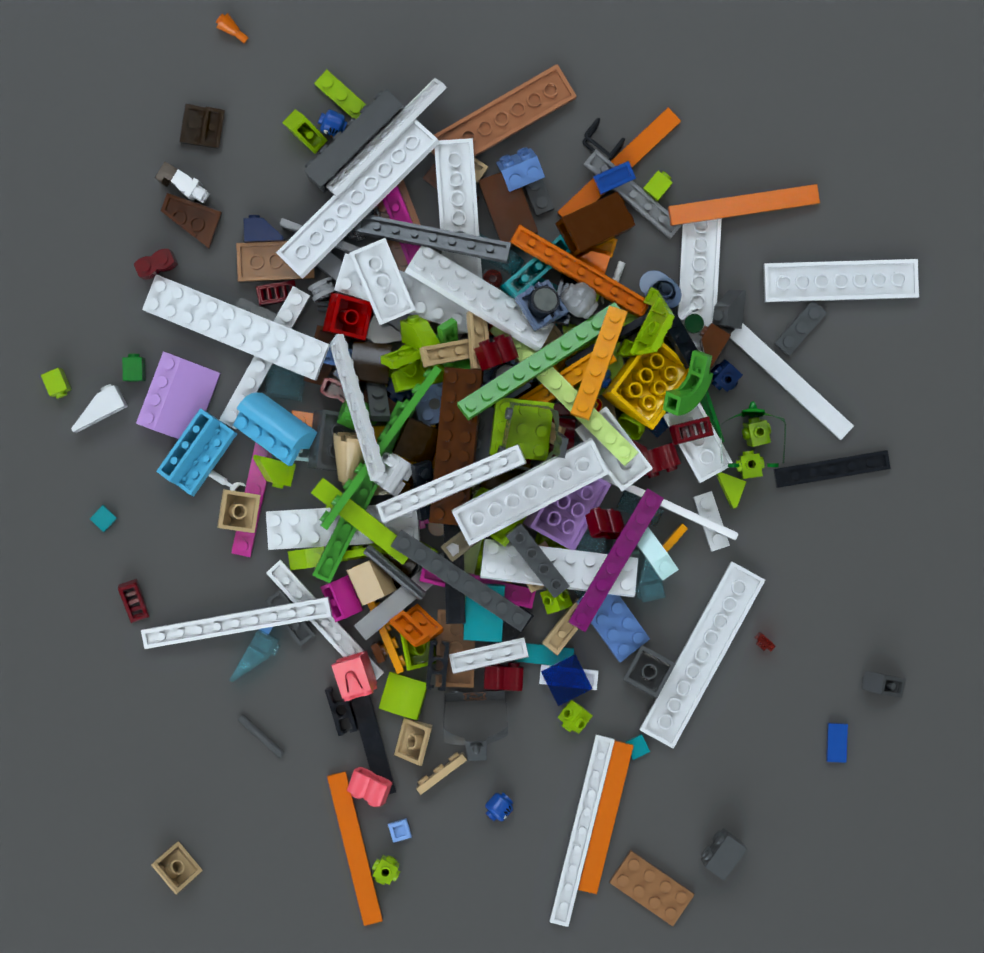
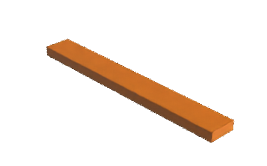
[557,107,681,218]
[668,184,820,226]
[510,224,649,318]
[578,740,633,894]
[327,771,383,926]

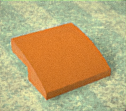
[389,604,443,647]

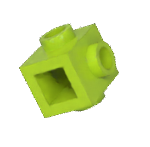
[742,417,771,447]
[736,450,765,479]
[540,588,573,614]
[557,699,593,734]
[372,855,401,885]

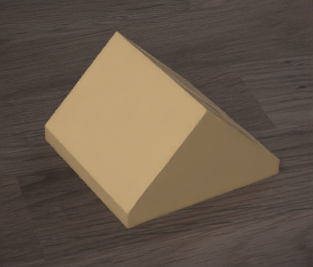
[217,489,261,533]
[346,560,397,606]
[394,718,433,766]
[151,841,203,894]

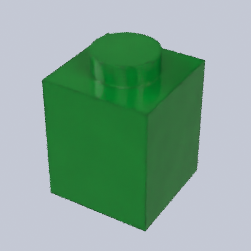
[122,354,146,382]

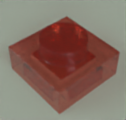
[754,632,776,652]

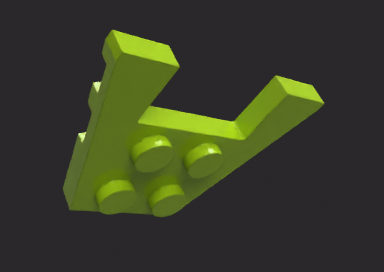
[617,287,675,358]

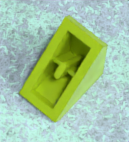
[716,472,746,509]

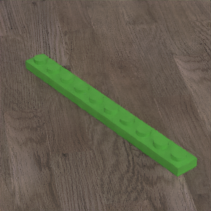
[457,302,620,421]
[319,365,441,530]
[312,401,415,583]

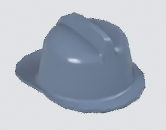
[639,270,682,309]

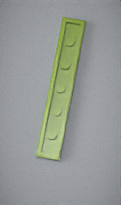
[311,477,408,565]

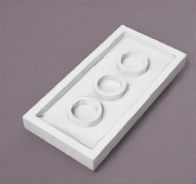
[349,238,416,325]
[663,403,733,483]
[575,406,653,491]

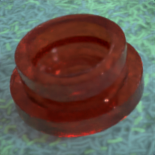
[483,269,502,288]

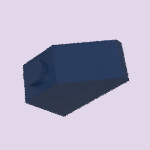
[243,215,285,243]

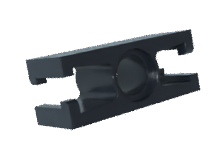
[426,640,450,691]
[325,687,358,736]

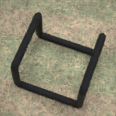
[582,118,625,161]

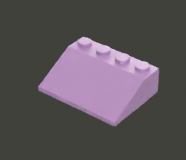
[136,351,221,439]
[523,478,612,550]

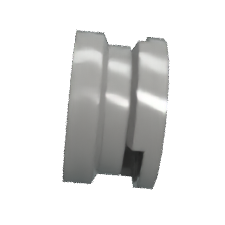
[307,277,338,303]

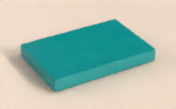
[463,583,505,642]

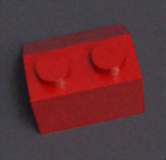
[322,293,373,340]

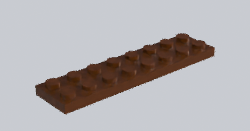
[429,367,484,525]

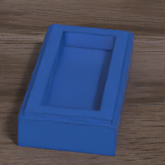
[593,161,636,195]
[826,723,848,763]

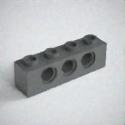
[505,523,570,598]

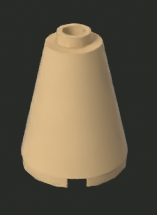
[333,432,365,486]

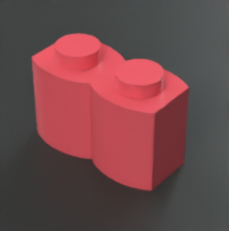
[347,767,392,807]

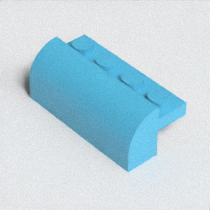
[233,392,318,466]
[156,408,237,497]

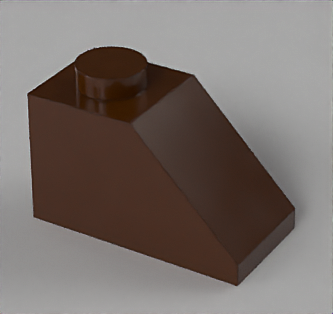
[699,323,731,369]

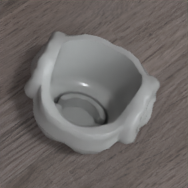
[560,282,599,319]

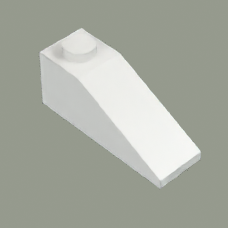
[71,384,128,433]

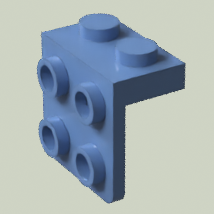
[496,147,545,192]

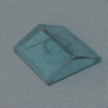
[264,363,305,401]

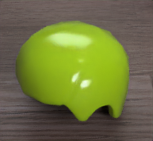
[617,413,645,441]

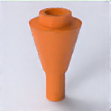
[216,13,249,44]

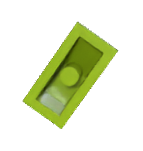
[282,109,328,154]
[400,315,440,349]
[253,455,296,489]
[288,546,325,570]

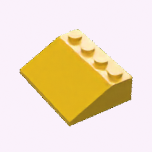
[602,342,689,430]

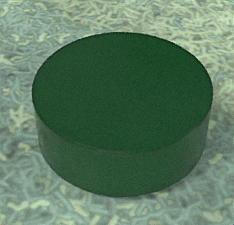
[684,314,704,334]

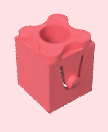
[331,651,377,701]

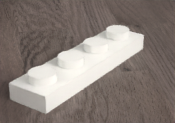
[449,637,529,674]

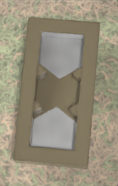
[441,531,481,562]

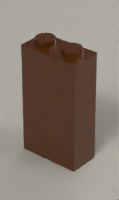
[478,172,538,248]
[555,191,635,257]

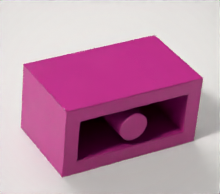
[320,575,363,622]

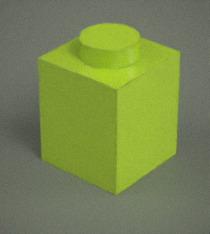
[643,170,673,202]
[41,367,72,399]

